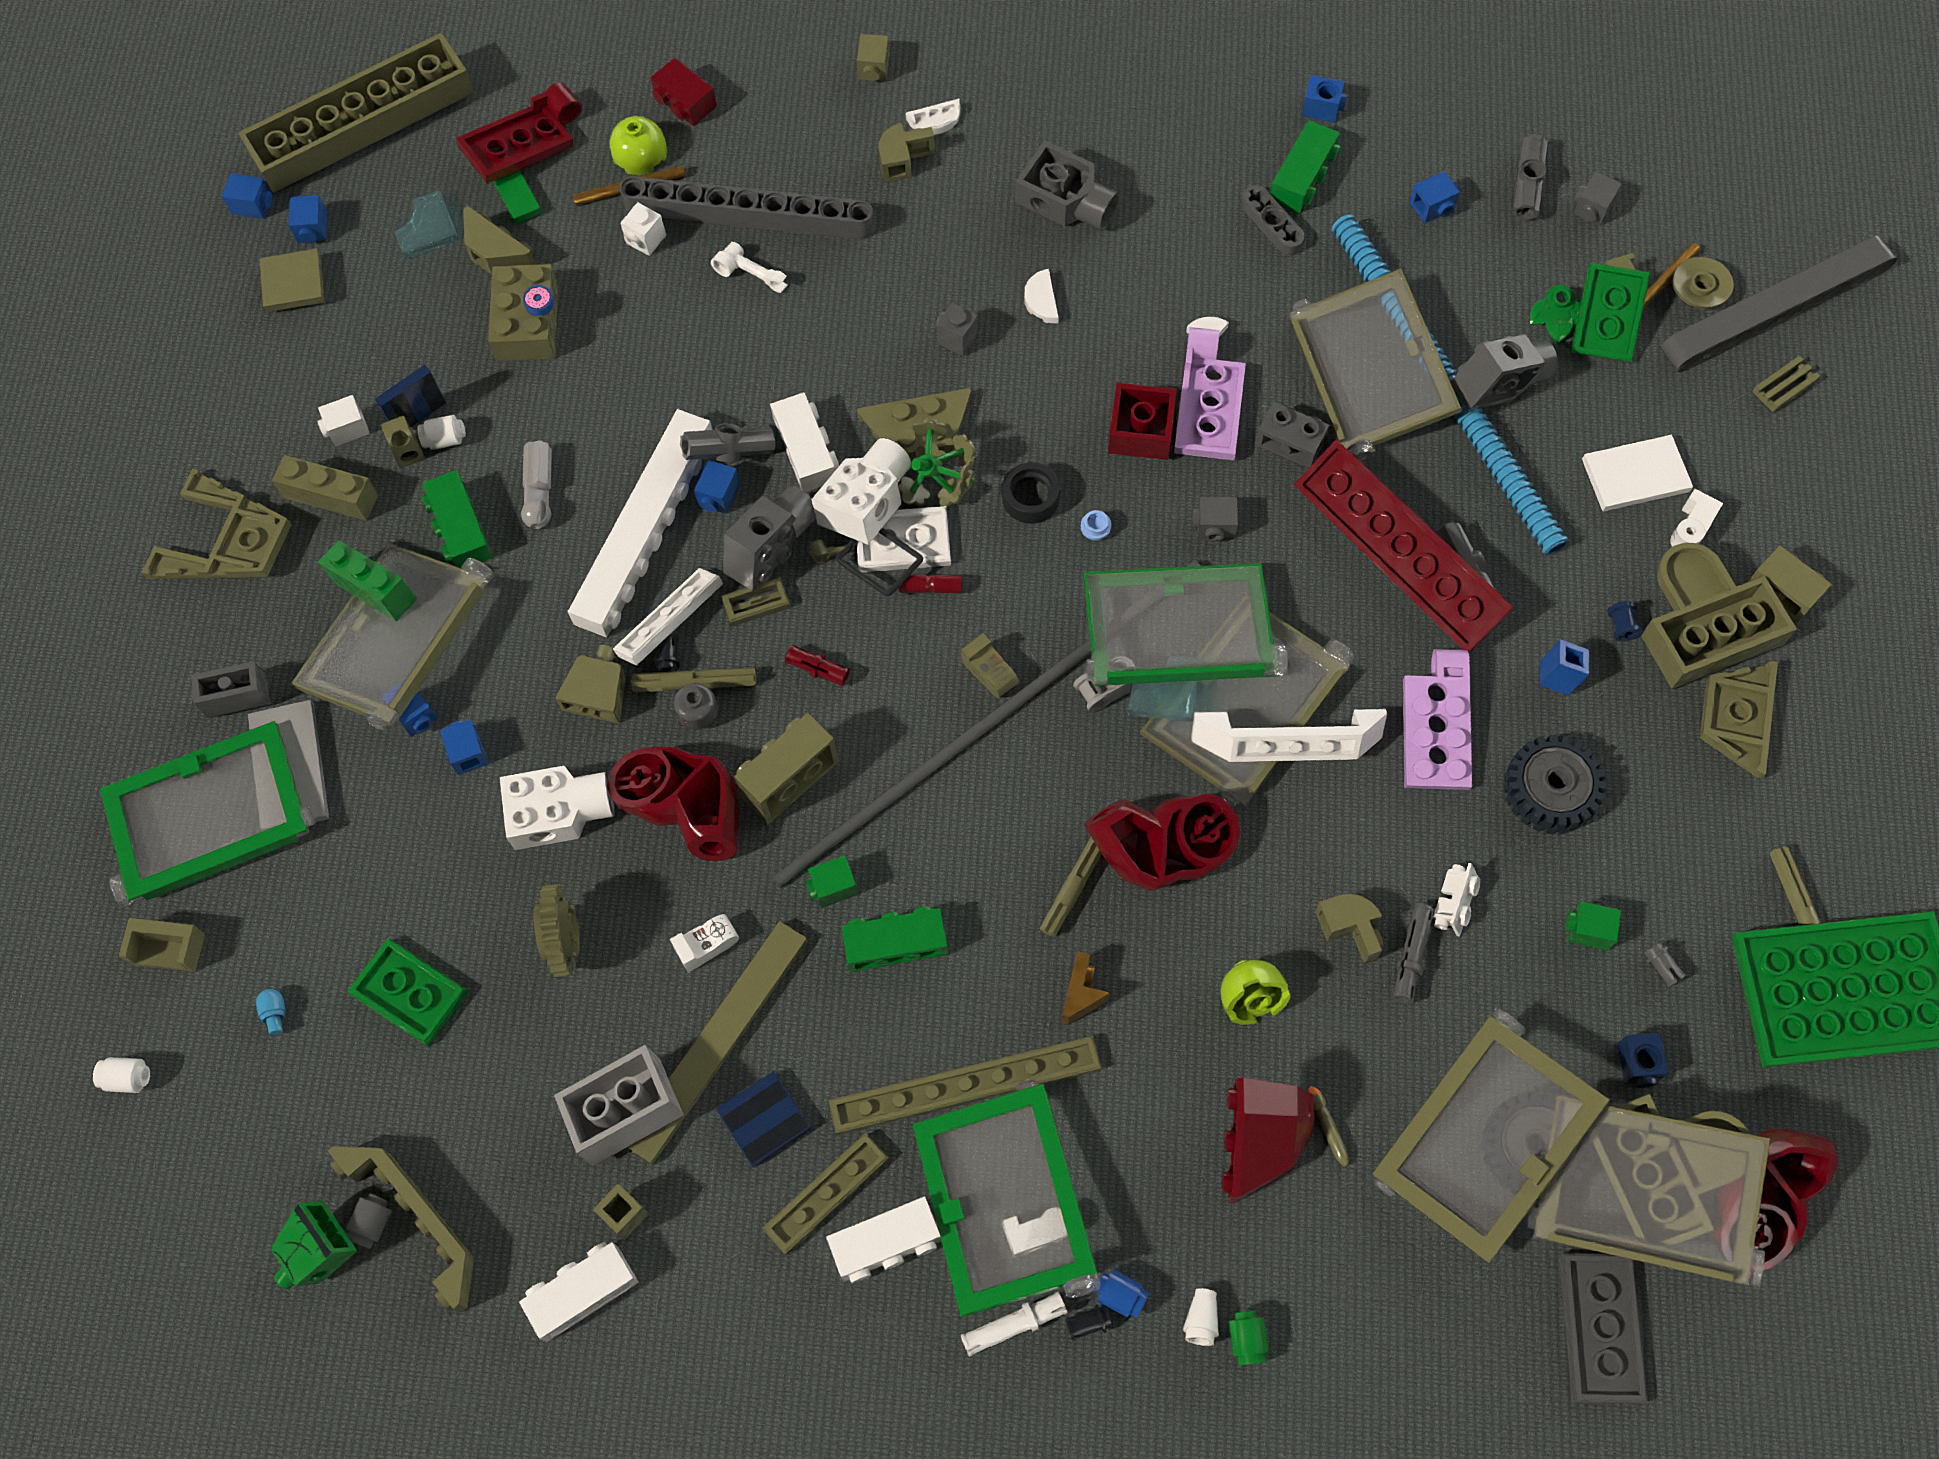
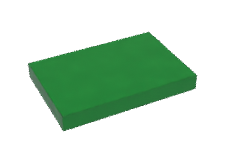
[1570,262,1651,363]
[347,938,469,1047]

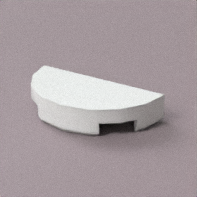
[906,99,961,135]
[1024,269,1058,323]

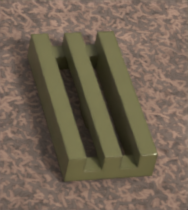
[1752,355,1821,413]
[721,577,791,627]

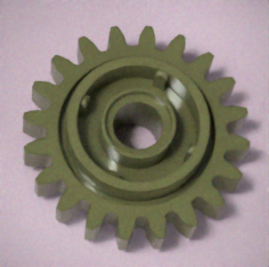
[534,884,580,978]

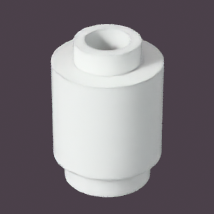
[418,415,466,450]
[93,1057,150,1093]

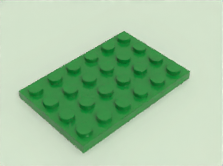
[1731,912,1939,1068]

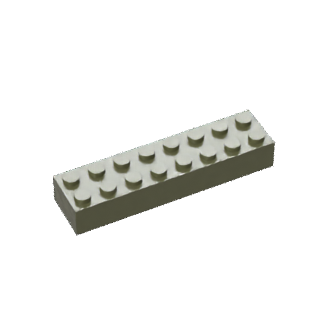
[238,33,475,193]

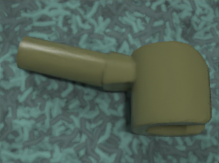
[809,540,854,564]

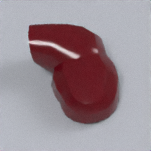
[607,747,740,862]
[1084,793,1240,891]
[1712,1129,1837,1272]

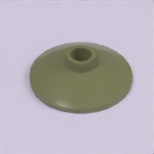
[1673,257,1734,309]

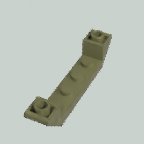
[328,1146,474,1313]

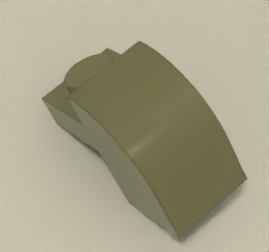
[879,123,935,182]
[1315,894,1383,964]

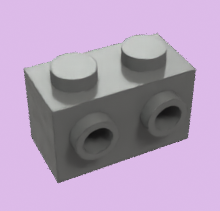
[1255,401,1329,468]
[191,661,270,718]

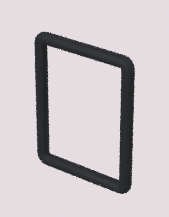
[836,528,923,596]

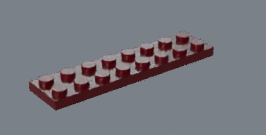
[1294,439,1515,654]

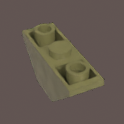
[463,206,536,275]

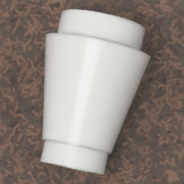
[1183,1288,1219,1346]

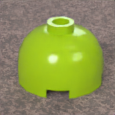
[609,116,668,175]
[1220,960,1291,1025]

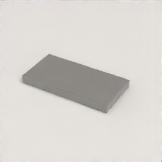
[248,700,329,831]

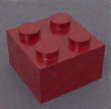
[1108,382,1177,460]

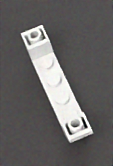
[1191,709,1387,762]

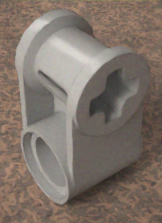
[1073,658,1135,713]

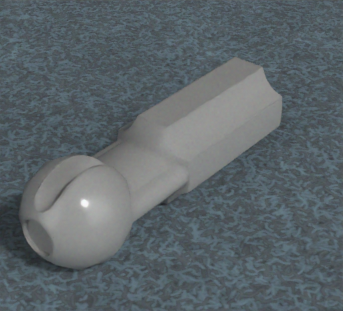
[521,441,552,529]

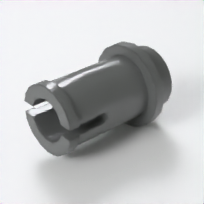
[1644,942,1686,987]

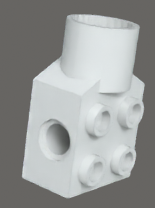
[811,438,911,545]
[500,766,615,850]

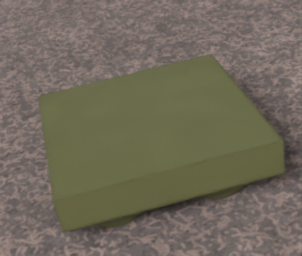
[259,248,325,312]

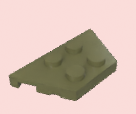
[857,388,971,458]
[1699,661,1778,779]

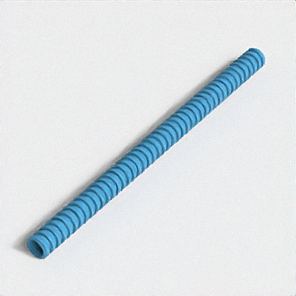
[1332,214,1568,555]

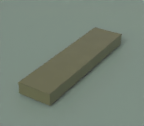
[762,1133,889,1255]

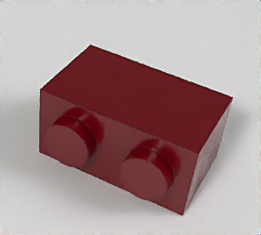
[650,57,717,127]

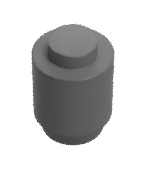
[345,1194,392,1249]

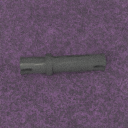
[1391,903,1435,1004]

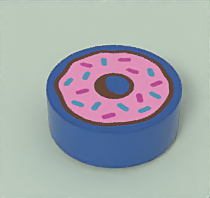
[523,285,554,316]

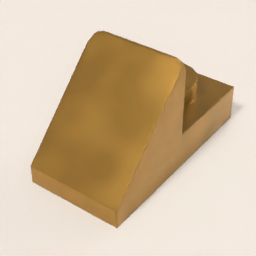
[1062,951,1109,1025]

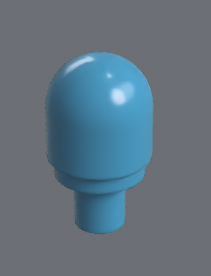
[256,989,286,1036]

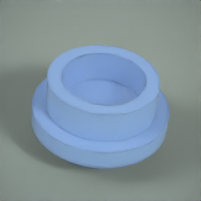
[1081,510,1111,541]

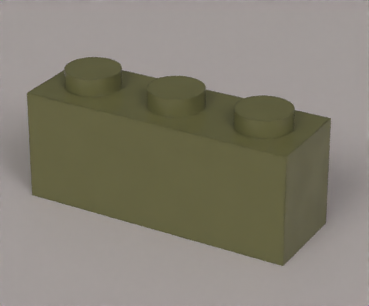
[272,455,378,521]

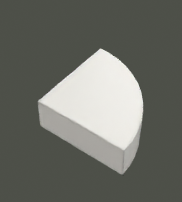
[1186,317,1229,337]

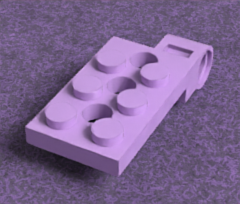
[1174,327,1246,460]
[1403,649,1472,790]

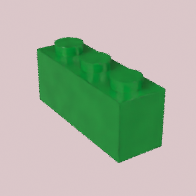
[1270,120,1341,214]
[421,470,493,570]
[317,540,417,622]
[841,906,948,973]

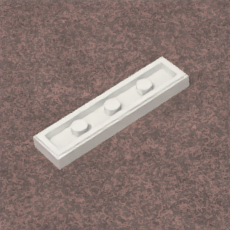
[613,568,723,666]

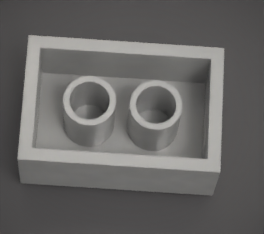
[554,1045,684,1166]

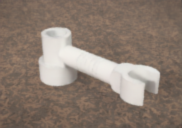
[711,242,787,293]

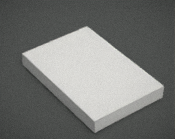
[1582,435,1693,512]
[857,506,951,572]

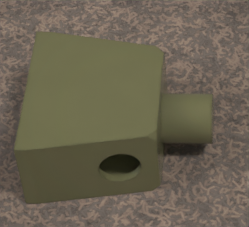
[555,645,626,724]

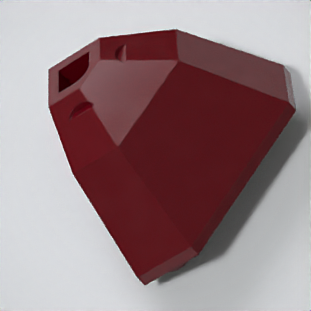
[1222,1077,1314,1203]

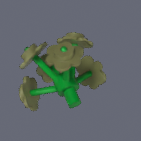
[898,418,976,507]

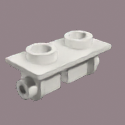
[1433,863,1480,937]

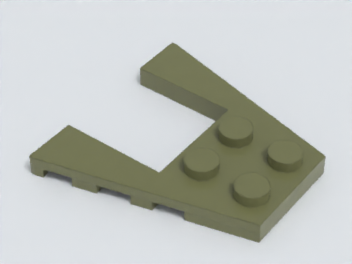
[141,469,292,579]

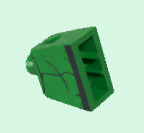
[272,1201,357,1289]

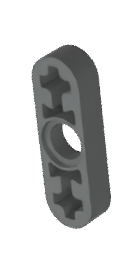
[1242,185,1304,255]

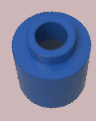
[1094,1269,1149,1319]

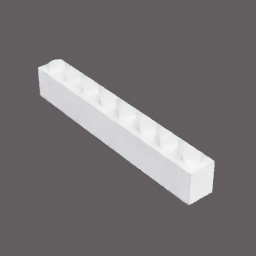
[568,409,712,638]

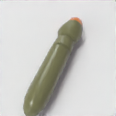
[1308,1086,1349,1166]

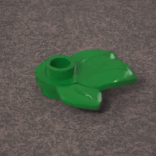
[1530,285,1580,343]

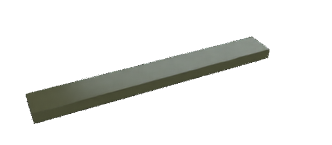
[626,921,808,1165]
[829,1036,1102,1135]

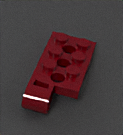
[456,82,582,184]

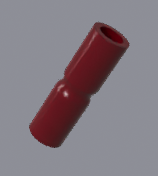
[899,574,962,594]

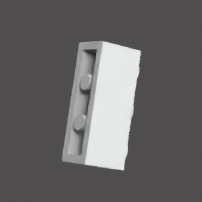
[770,393,839,492]
[826,1197,941,1284]
[519,1242,639,1342]

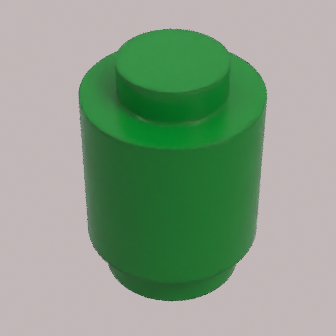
[1229,1311,1269,1365]

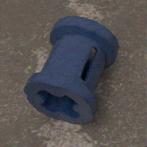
[1607,601,1644,641]

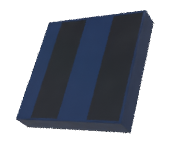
[375,365,446,427]
[716,1071,811,1168]

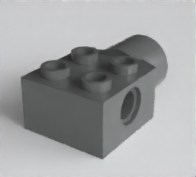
[1015,140,1120,231]
[1450,334,1558,411]
[723,486,816,591]

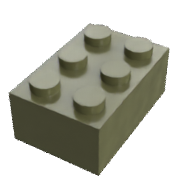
[488,264,558,361]
[734,713,839,825]

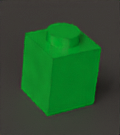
[805,855,858,908]
[1565,901,1621,951]

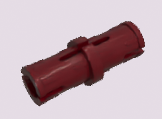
[785,644,850,687]

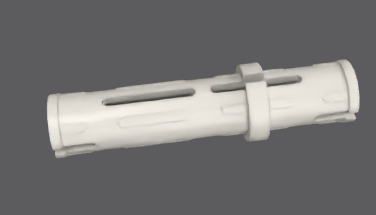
[960,1292,1067,1357]

